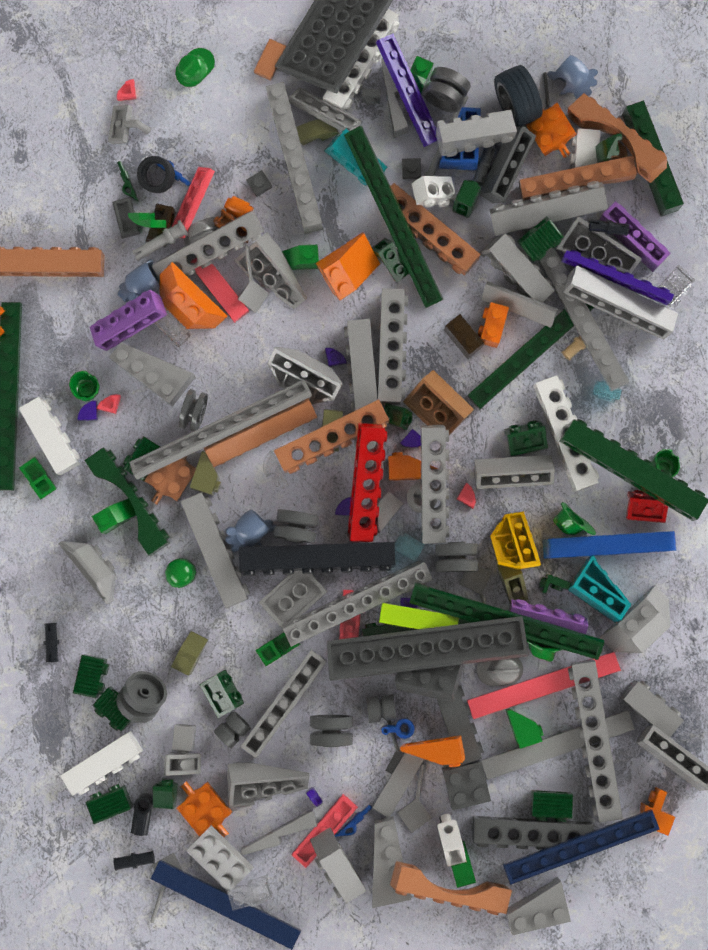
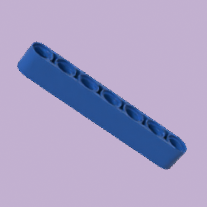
[542,531,677,559]

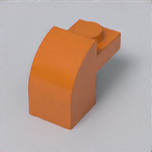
[640,787,675,836]

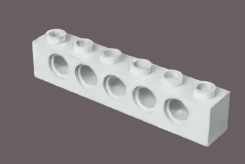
[323,9,400,111]
[533,375,599,492]

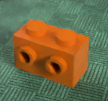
[477,302,509,348]

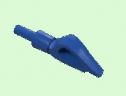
[155,160,191,186]
[334,804,372,837]

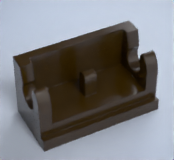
[146,204,176,248]

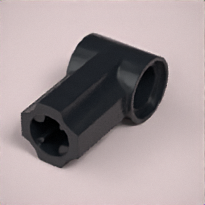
[131,793,153,836]

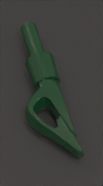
[117,161,139,201]

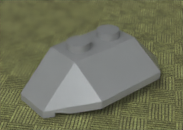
[267,347,343,404]
[58,541,116,604]
[599,585,670,653]

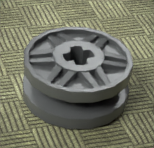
[179,389,208,432]

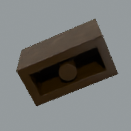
[444,314,484,359]

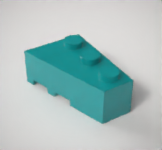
[324,129,388,186]
[568,555,631,623]

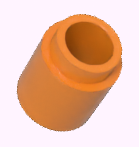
[224,196,254,218]

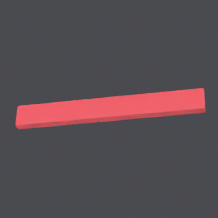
[467,652,621,719]

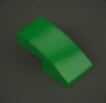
[128,213,166,228]
[19,456,57,500]
[256,632,301,666]
[451,841,476,888]

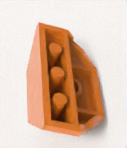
[160,262,227,329]

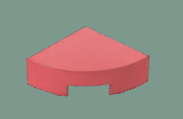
[117,79,136,101]
[97,394,121,414]
[456,483,476,509]

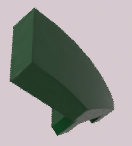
[595,134,622,163]

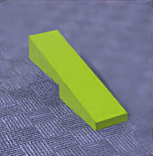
[379,603,459,629]

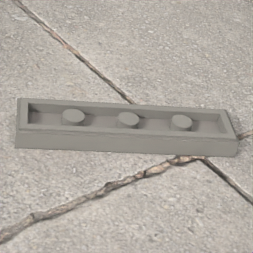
[289,87,361,131]
[481,281,558,328]
[372,739,424,818]

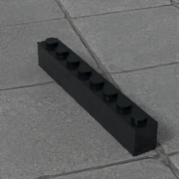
[239,542,396,576]

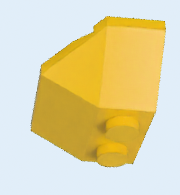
[490,511,541,570]

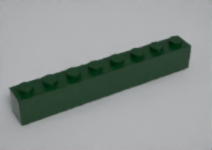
[559,419,708,521]

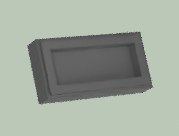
[112,197,140,239]

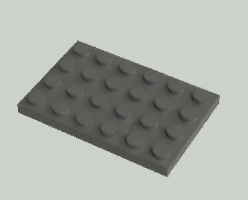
[275,0,393,94]

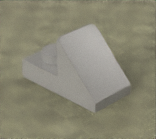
[164,752,201,776]

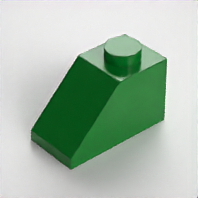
[410,56,434,95]
[282,244,319,270]
[91,498,136,534]
[505,708,544,749]

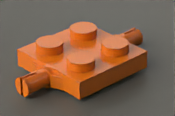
[526,103,577,158]
[177,781,232,837]

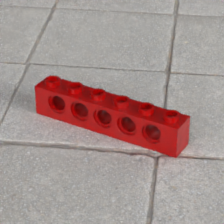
[347,423,387,542]

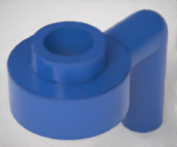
[381,718,415,739]

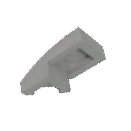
[376,491,403,533]

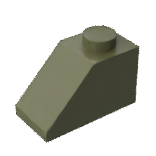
[190,451,221,496]
[497,564,529,604]
[171,631,209,676]

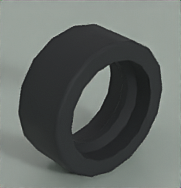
[137,156,175,193]

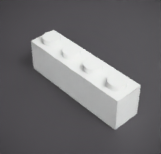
[570,128,600,168]
[19,397,80,476]
[61,731,143,796]

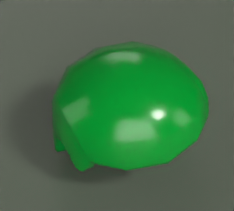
[69,370,100,401]
[651,449,680,478]
[165,558,197,588]

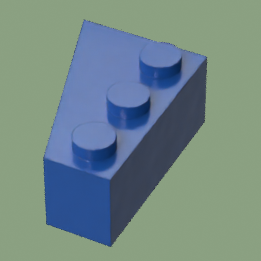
[439,107,481,171]

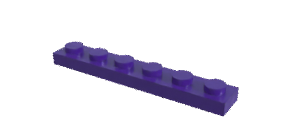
[376,33,437,147]
[561,250,674,305]

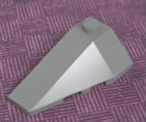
[234,233,307,309]
[227,762,310,808]

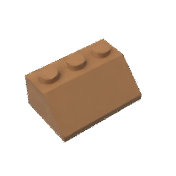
[403,370,474,436]

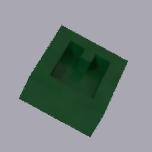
[384,403,413,430]
[539,574,571,594]

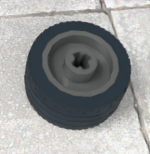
[494,65,543,127]

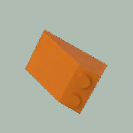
[315,232,380,300]

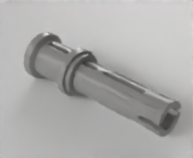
[132,220,189,261]

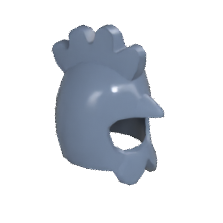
[547,55,598,99]
[118,259,160,302]
[225,509,276,552]

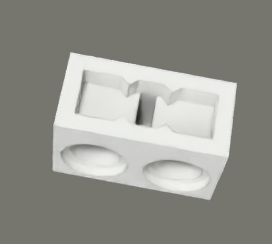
[411,176,456,207]

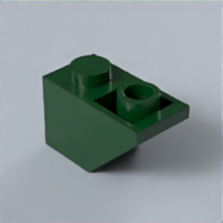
[152,778,178,809]

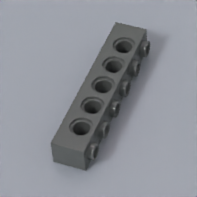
[472,816,594,850]

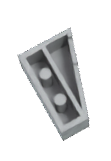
[310,828,366,904]
[506,877,571,936]

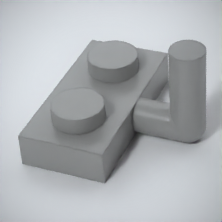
[108,105,151,144]

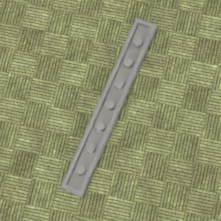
[481,710,635,780]

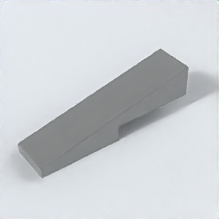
[381,58,408,138]
[241,808,317,855]

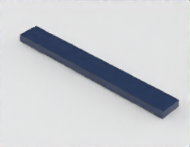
[502,809,660,885]
[150,860,301,950]

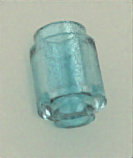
[592,380,622,403]

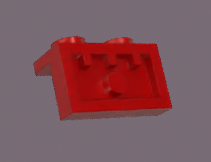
[626,490,668,523]

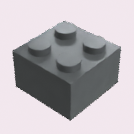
[442,760,491,810]

